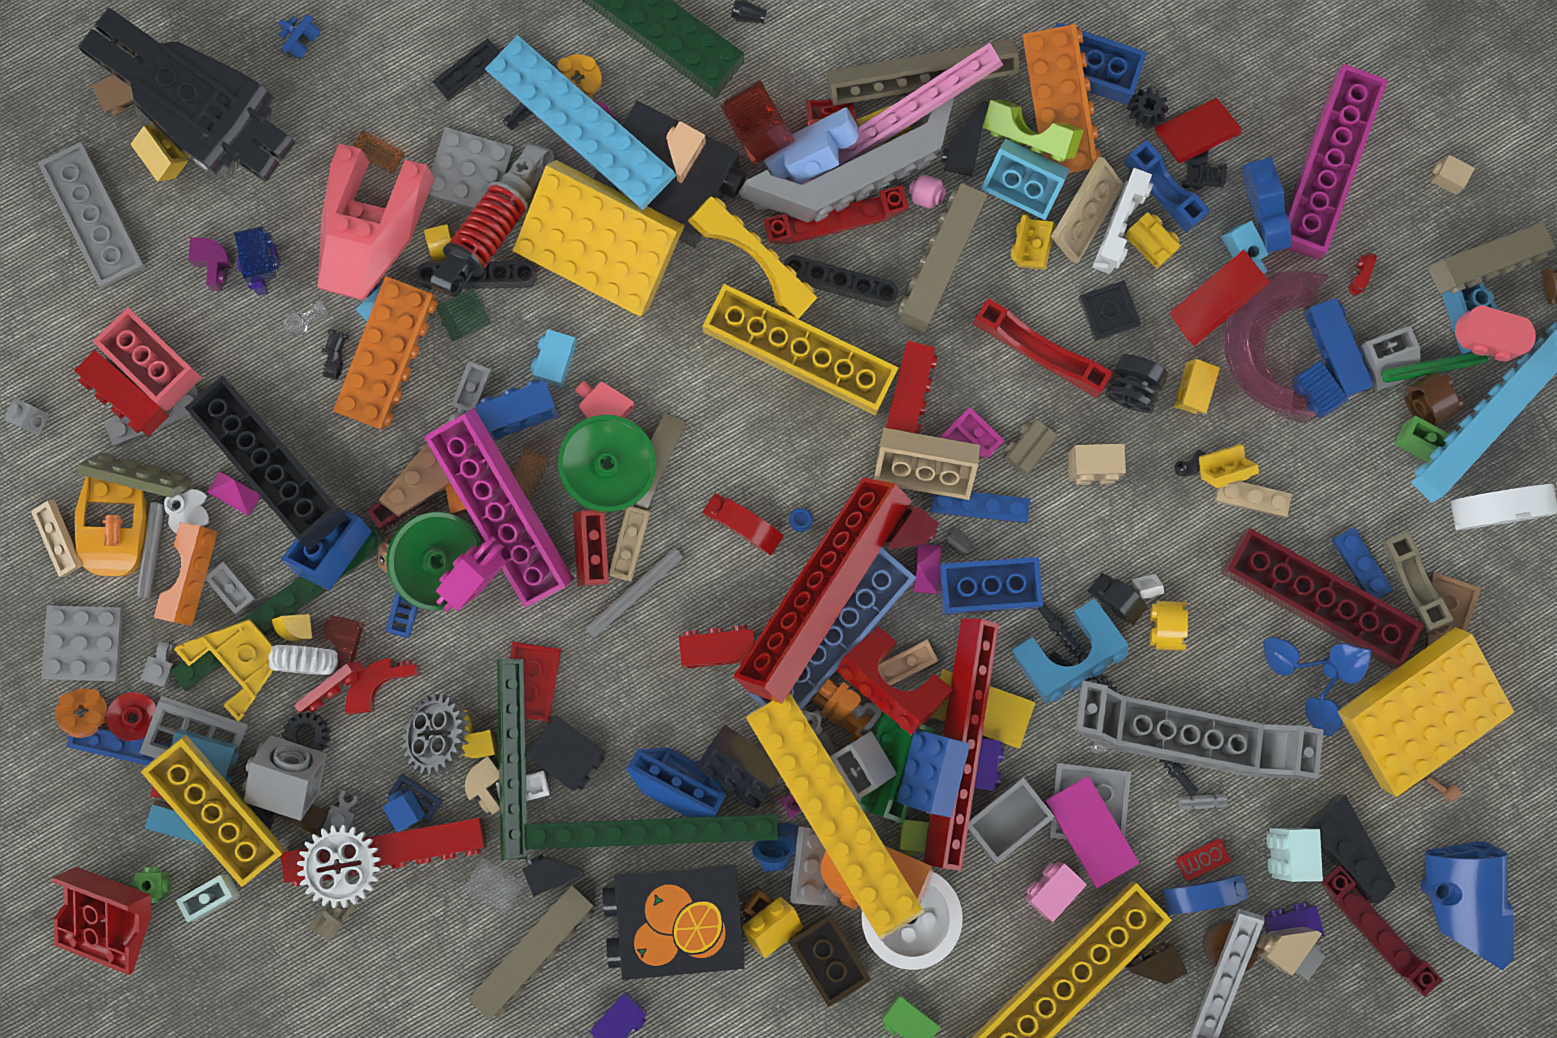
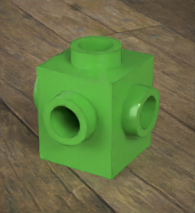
[131,867,171,903]

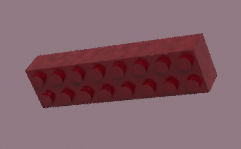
[1221,528,1424,669]

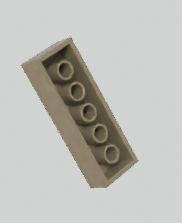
[897,183,988,334]

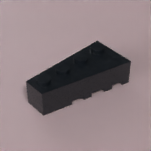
[1301,794,1396,904]

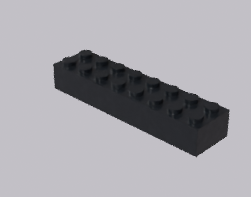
[185,376,348,550]

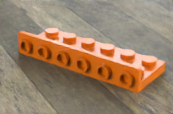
[1022,23,1101,173]
[333,276,438,431]

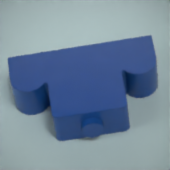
[1242,157,1291,253]

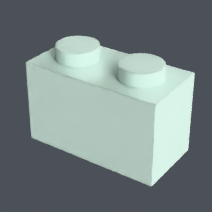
[176,873,240,923]

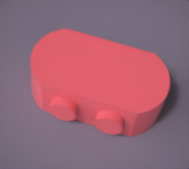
[1455,305,1536,362]

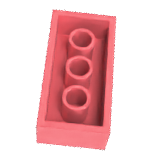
[92,307,202,412]

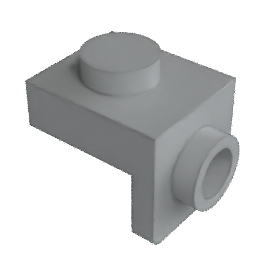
[4,398,49,435]

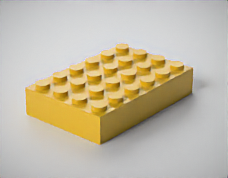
[513,160,685,317]
[1337,627,1514,797]

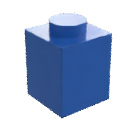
[382,790,425,833]

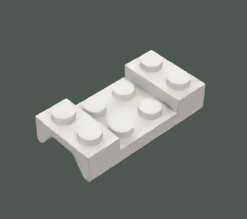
[1092,168,1153,274]

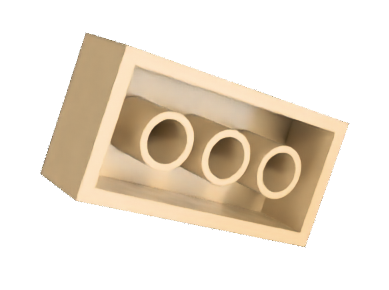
[874,428,980,500]

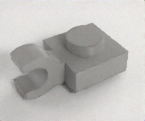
[141,642,175,687]

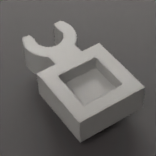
[323,790,359,833]

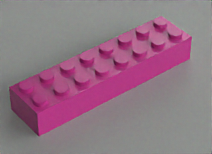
[1285,64,1388,260]
[424,408,574,608]

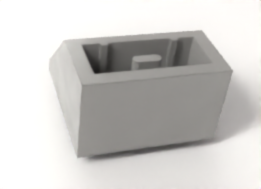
[1359,325,1421,392]
[829,731,897,800]

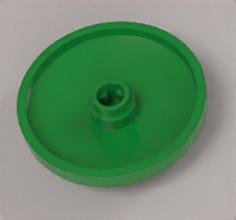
[557,415,656,513]
[386,512,482,611]

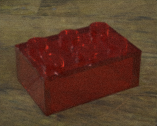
[720,80,795,165]

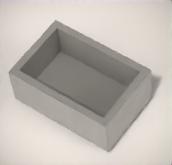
[968,777,1055,864]

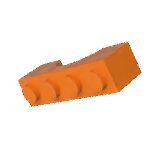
[154,522,218,626]

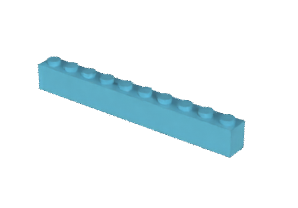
[1410,321,1557,503]

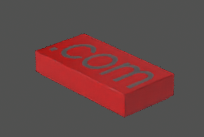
[1175,838,1231,881]

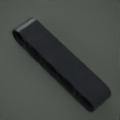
[784,255,898,308]
[416,261,537,290]

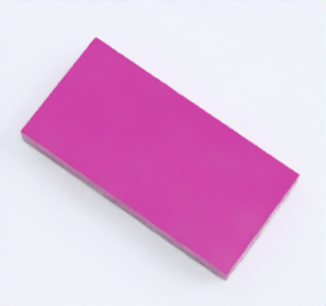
[1044,776,1139,888]

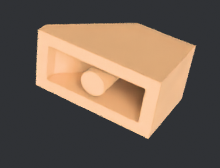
[666,121,706,183]

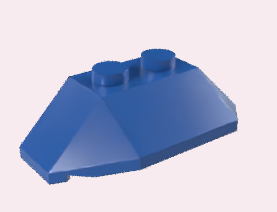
[626,747,726,817]

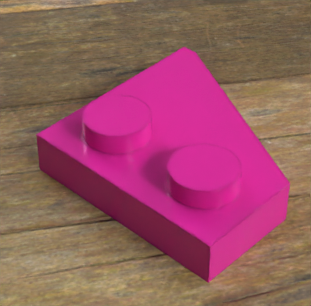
[939,407,1004,459]

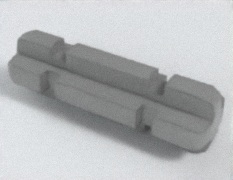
[1178,794,1228,810]

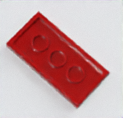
[1169,249,1270,347]

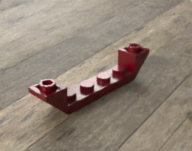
[1320,865,1443,997]

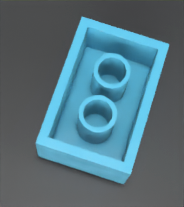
[981,138,1070,220]

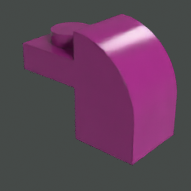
[188,237,233,291]

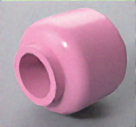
[909,175,946,209]

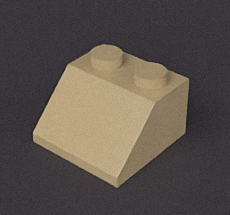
[1256,926,1322,976]

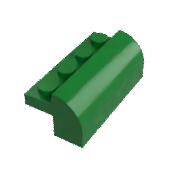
[856,711,934,824]

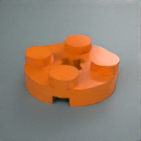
[55,689,108,738]

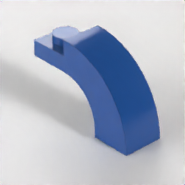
[1162,874,1249,915]

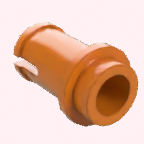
[103,515,123,546]

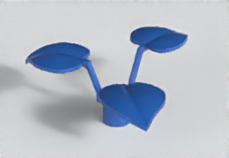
[1263,637,1371,736]

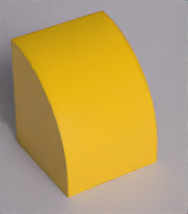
[424,224,452,262]
[272,614,312,642]

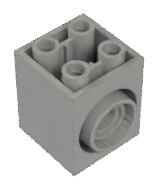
[242,735,327,821]

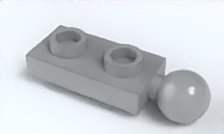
[448,361,492,422]

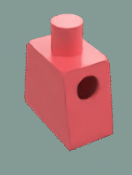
[575,381,635,418]

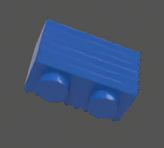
[1292,360,1348,418]

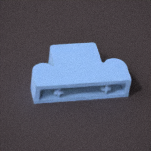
[762,107,859,184]

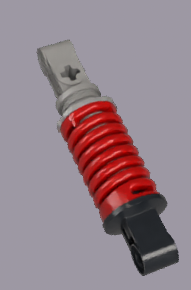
[431,143,555,297]

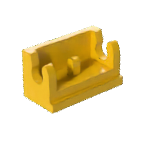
[1173,359,1220,414]

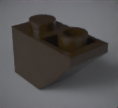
[1125,942,1188,984]

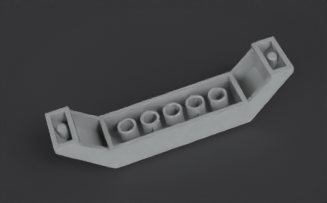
[739,97,954,223]
[1075,681,1324,780]

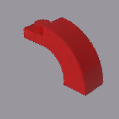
[702,493,784,556]
[345,658,420,715]

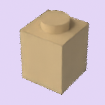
[1431,155,1475,195]

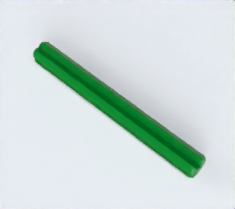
[1381,352,1488,383]

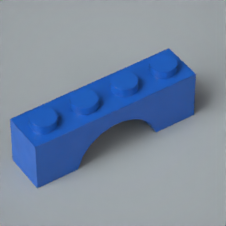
[1124,140,1211,233]

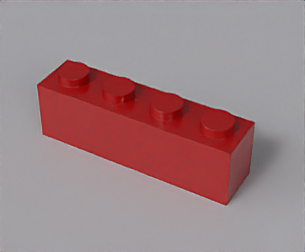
[886,341,938,434]
[74,350,169,437]

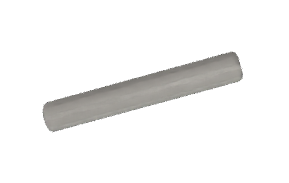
[137,502,164,598]

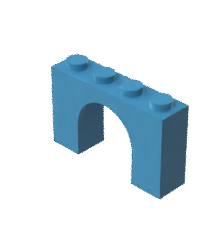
[1012,598,1129,704]
[145,729,240,845]

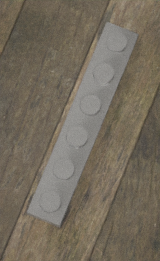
[1190,909,1265,1038]

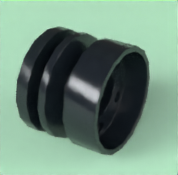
[1105,354,1168,413]

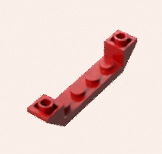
[763,185,909,244]

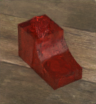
[323,615,364,668]

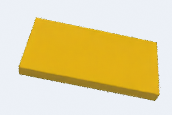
[931,669,1036,749]

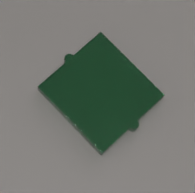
[436,289,491,342]

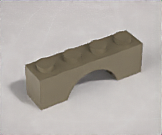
[1383,531,1453,634]

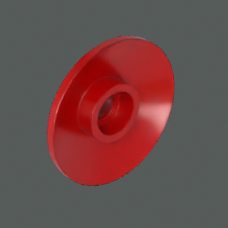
[106,692,156,741]

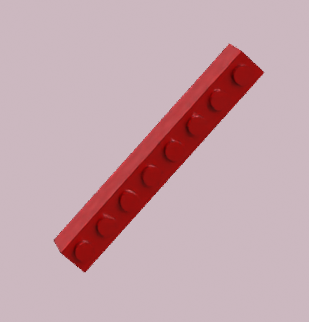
[280,818,487,887]

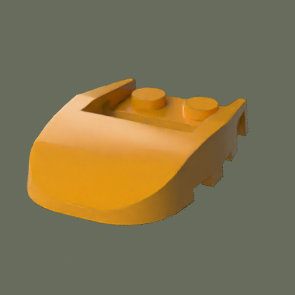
[75,477,149,577]

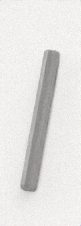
[586,549,683,637]

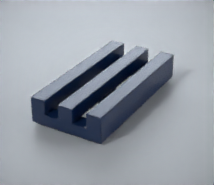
[388,773,443,822]

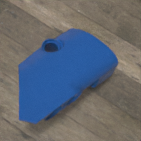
[1420,841,1514,970]

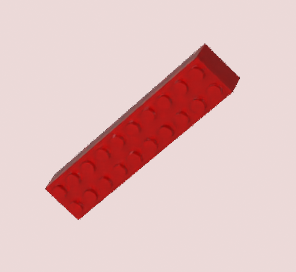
[733,477,911,704]

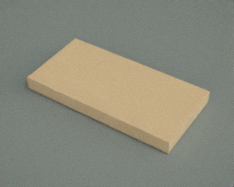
[1051,157,1124,264]

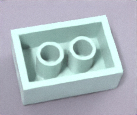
[1266,827,1323,882]

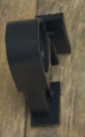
[1182,150,1227,190]

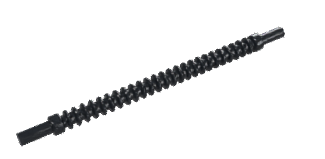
[1037,602,1199,796]

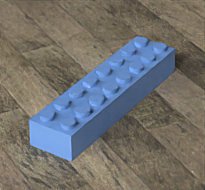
[749,548,916,711]

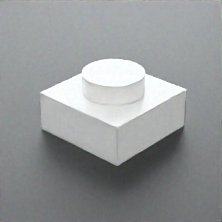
[1132,574,1164,599]

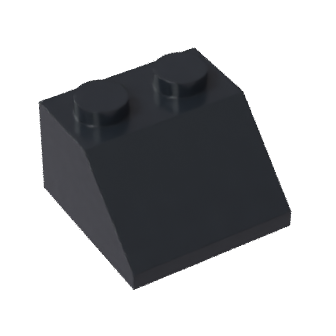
[522,854,585,897]

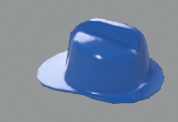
[752,823,799,874]

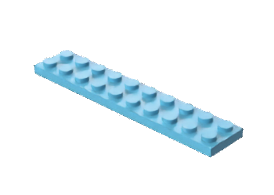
[485,35,676,211]

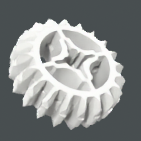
[269,645,338,675]

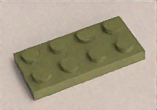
[77,453,192,498]

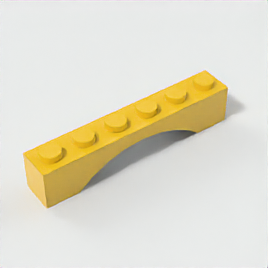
[688,196,817,319]

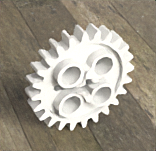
[297,825,381,908]

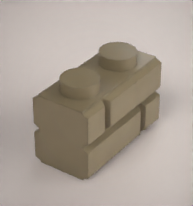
[1004,419,1059,477]

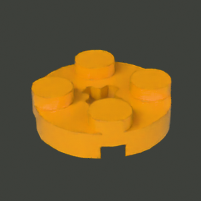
[556,54,602,99]

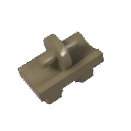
[308,899,357,942]

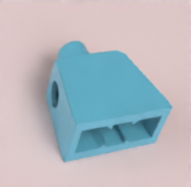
[1220,221,1268,273]

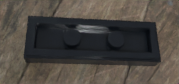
[432,38,500,102]

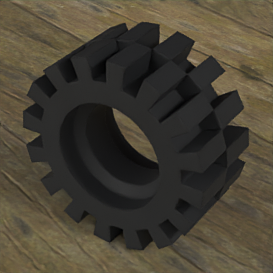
[282,712,331,752]

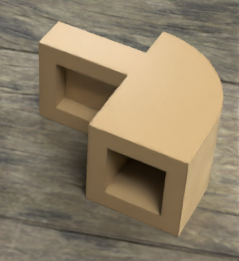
[465,756,500,815]

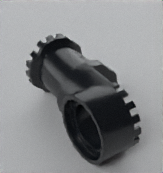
[321,329,349,380]

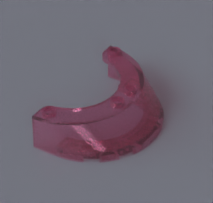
[1223,271,1328,424]

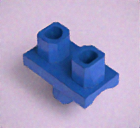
[278,14,321,59]

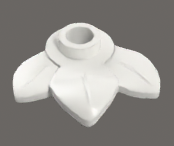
[164,489,209,534]

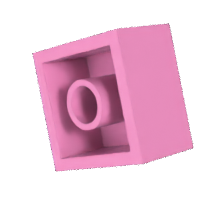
[1024,861,1087,922]

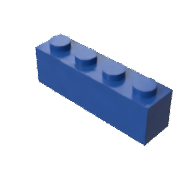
[1304,298,1373,397]

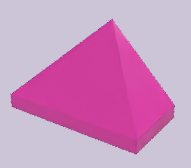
[207,471,261,516]
[913,544,942,594]

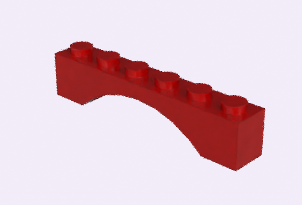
[972,298,1113,398]

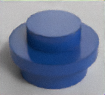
[789,508,813,532]

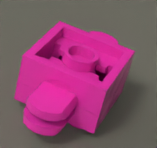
[436,536,507,612]

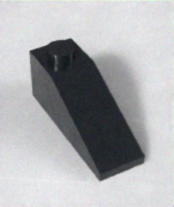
[941,101,988,176]

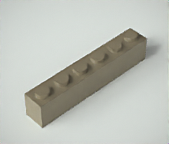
[1428,223,1556,295]
[468,884,595,1020]

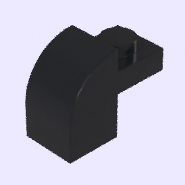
[1088,573,1148,626]

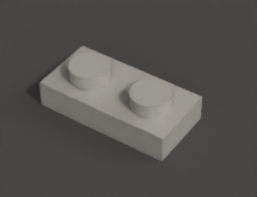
[205,562,256,615]

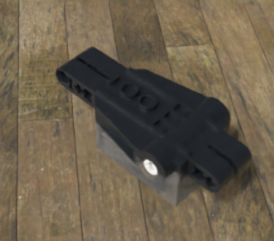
[77,8,295,182]

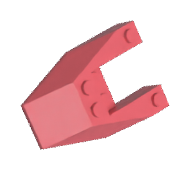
[318,143,435,301]

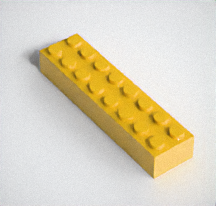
[702,284,898,416]

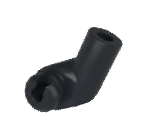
[1174,450,1206,477]

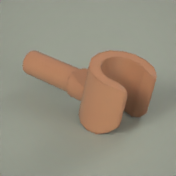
[1426,776,1462,802]

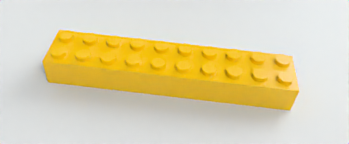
[746,692,924,940]
[971,882,1172,1038]

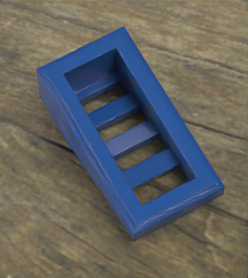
[385,592,419,639]

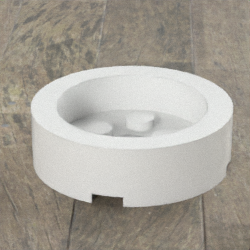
[1450,484,1557,530]
[860,872,963,970]

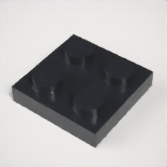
[1078,280,1141,342]

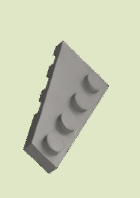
[104,384,200,446]

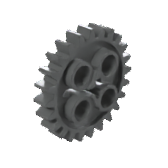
[401,694,470,776]

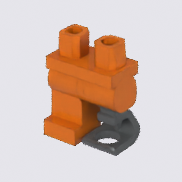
[812,679,881,742]

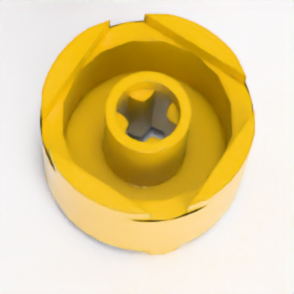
[1149,601,1188,651]

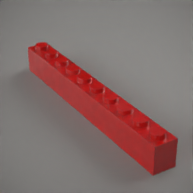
[923,618,999,871]

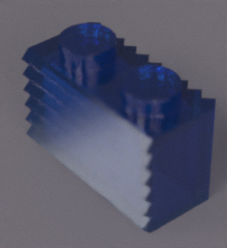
[234,226,279,284]

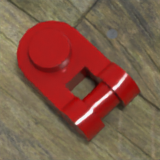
[1348,252,1377,296]

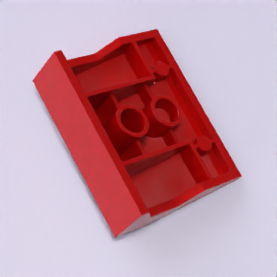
[52,866,151,975]

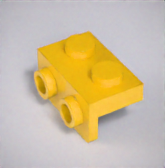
[1011,215,1056,270]
[1199,444,1259,488]

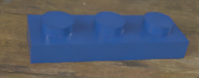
[1331,527,1393,598]

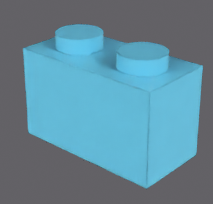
[531,329,577,388]

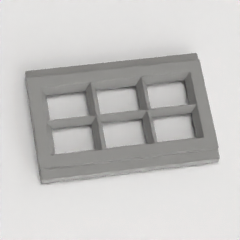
[140,696,248,776]

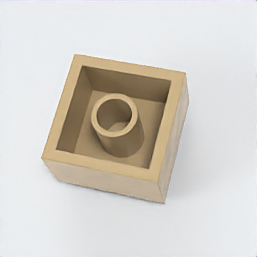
[1068,444,1126,485]

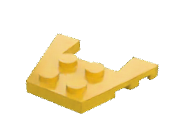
[174,618,273,722]

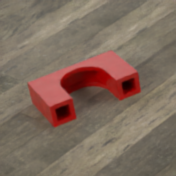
[836,626,953,735]

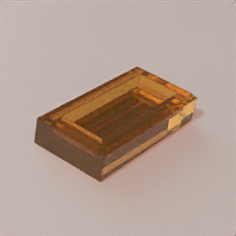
[353,130,405,174]

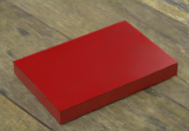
[1155,98,1242,164]
[510,641,562,722]

